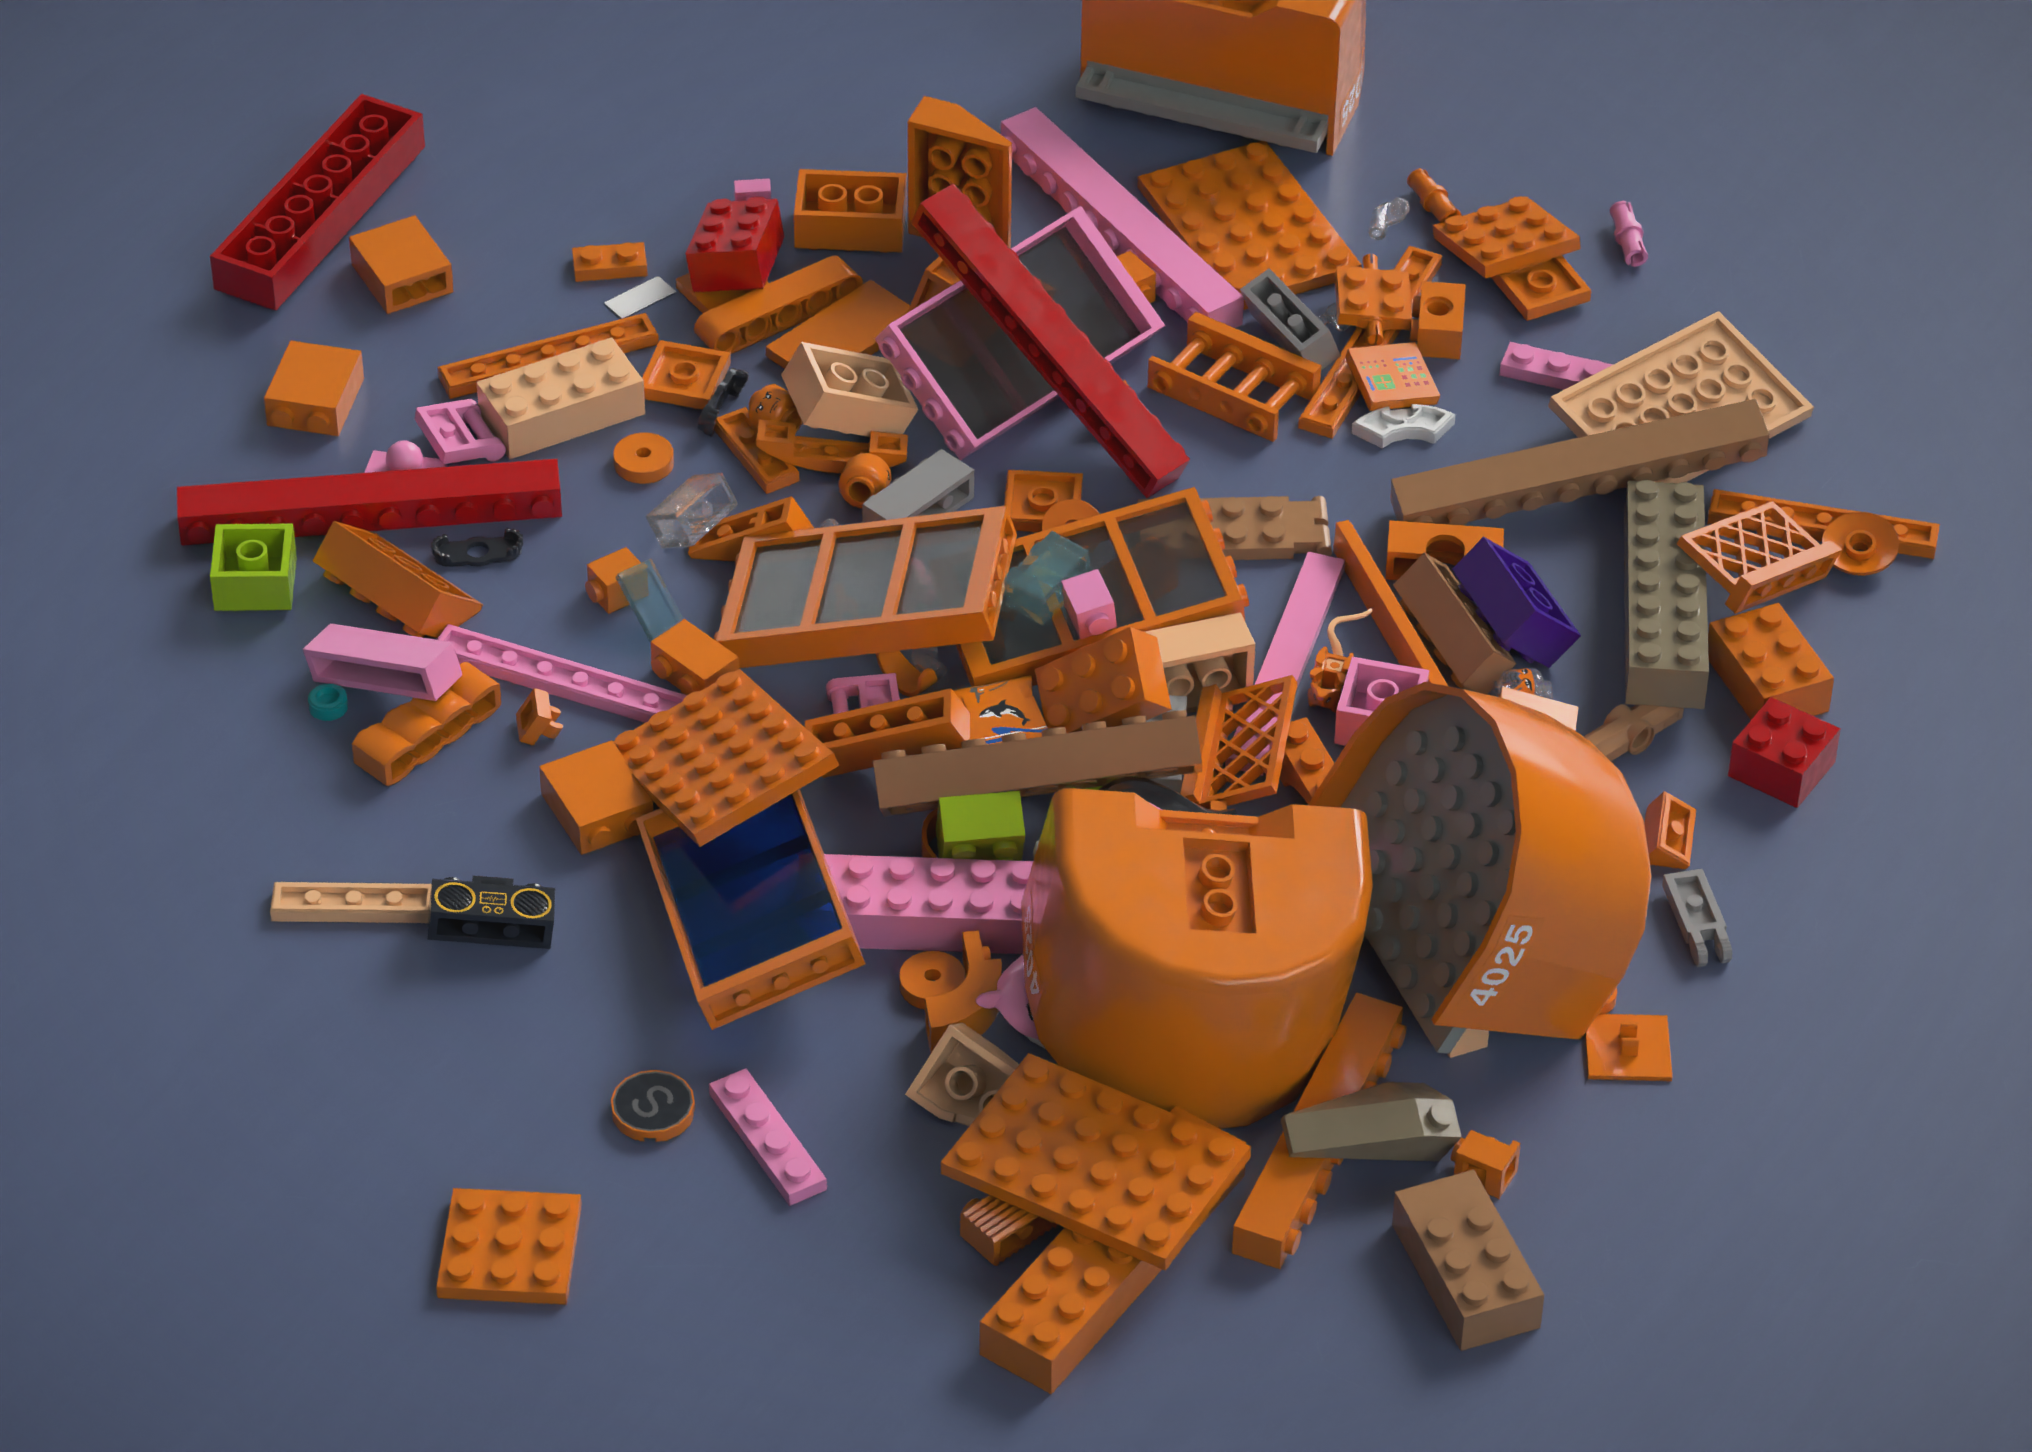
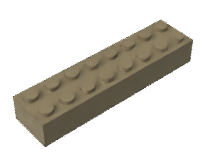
[1624,480,1709,709]

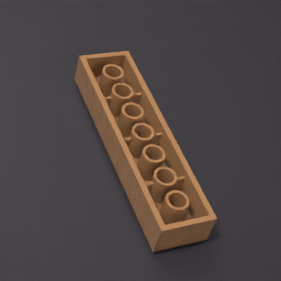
[873,710,1202,817]

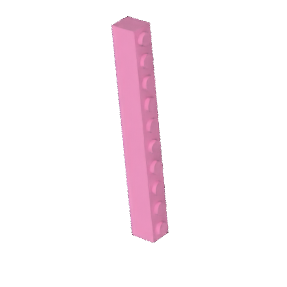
[1001,107,1244,328]

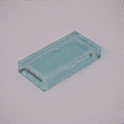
[615,558,684,643]

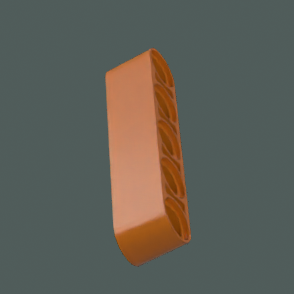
[694,255,863,354]

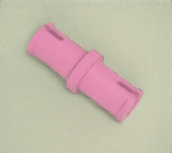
[1610,201,1648,267]

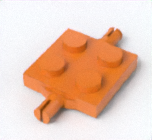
[1335,254,1412,346]

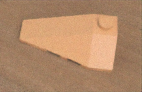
[905,1023,1019,1126]

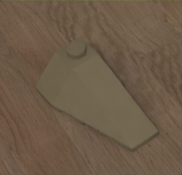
[1281,1082,1462,1161]

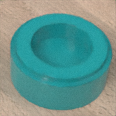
[308,684,348,721]

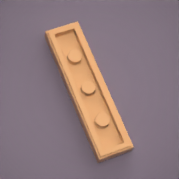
[270,882,431,923]

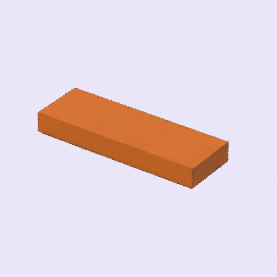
[714,407,800,494]

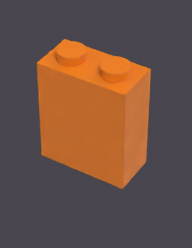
[349,215,454,314]
[264,340,364,436]
[539,740,653,855]

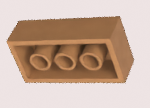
[1392,1170,1544,1351]

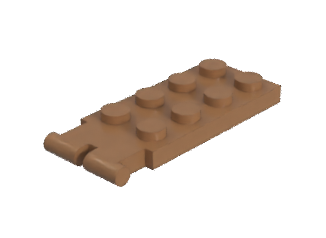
[1137,496,1332,561]

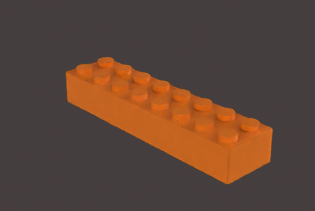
[979,1105,1247,1394]

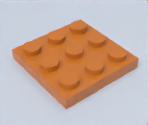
[1433,196,1581,279]
[436,1188,582,1305]

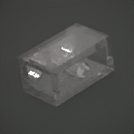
[645,473,739,548]

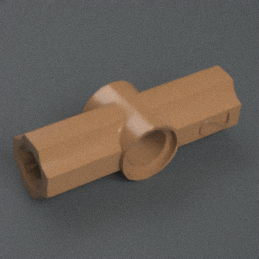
[1583,704,1684,761]

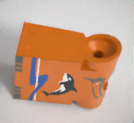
[953,675,1048,744]

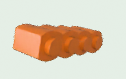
[352,662,501,786]

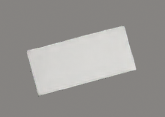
[604,276,676,319]

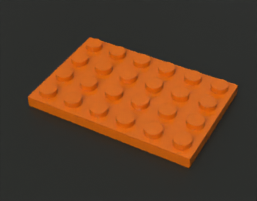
[1137,141,1362,310]
[613,669,839,847]
[940,1053,1251,1271]

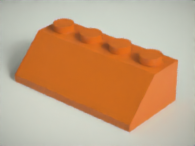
[313,521,483,638]

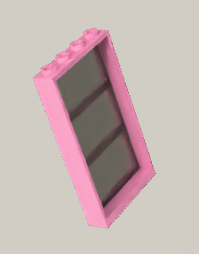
[874,206,1165,461]

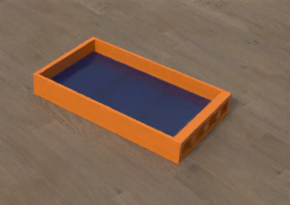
[636,789,866,1030]

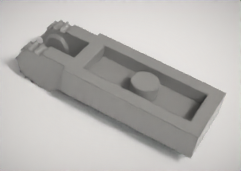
[1662,869,1733,967]

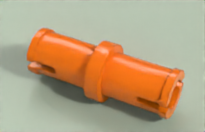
[1407,168,1461,222]

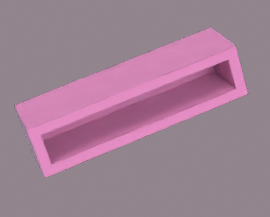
[303,623,463,701]

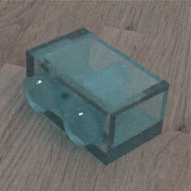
[1004,531,1091,626]

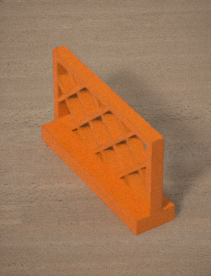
[1677,501,1842,614]
[1180,675,1297,809]

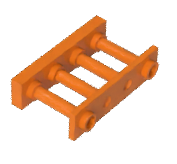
[1148,312,1321,442]

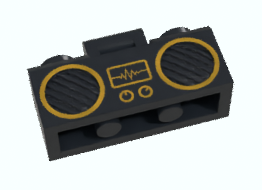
[427,875,555,949]

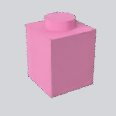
[1061,569,1117,639]

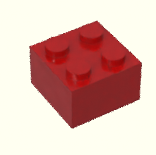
[1728,697,1841,808]

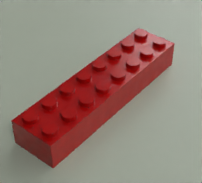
[210,94,425,311]

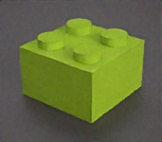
[210,524,297,611]
[935,791,1025,861]

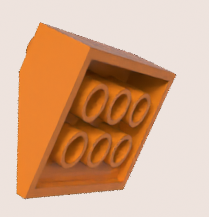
[908,96,1012,249]

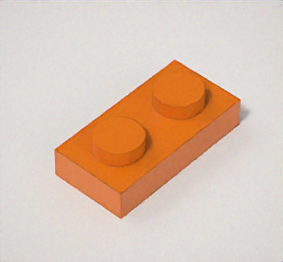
[572,242,648,282]

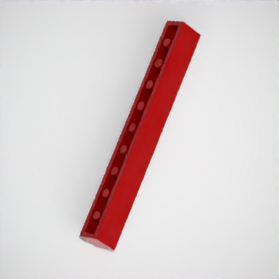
[911,183,1190,498]
[177,459,562,546]

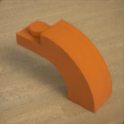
[925,930,1002,1054]

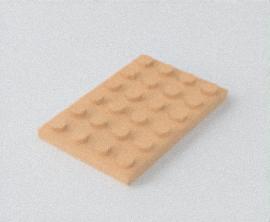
[1548,311,1814,488]

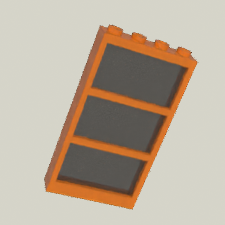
[929,487,1249,687]
[714,506,1017,668]

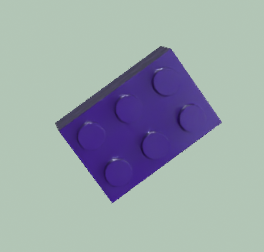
[1452,537,1581,668]

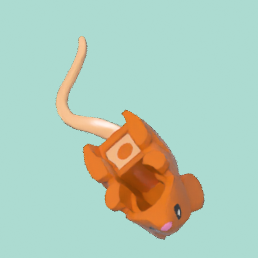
[1308,608,1373,713]

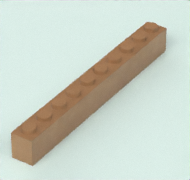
[1390,399,1769,525]

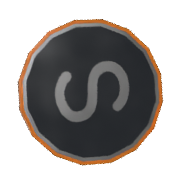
[611,1070,695,1142]

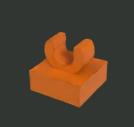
[516,688,563,746]

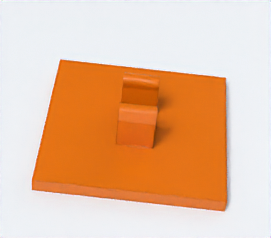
[1585,1014,1672,1081]

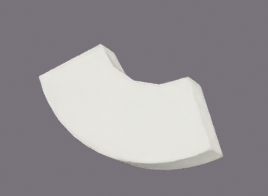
[1352,404,1456,449]

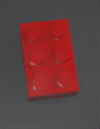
[685,197,785,292]

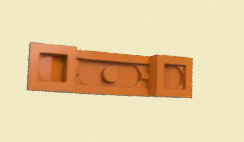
[756,419,908,473]

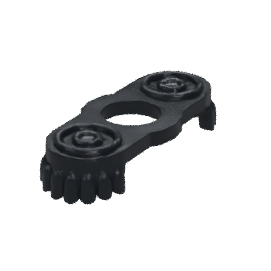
[698,368,749,437]
[431,528,523,567]

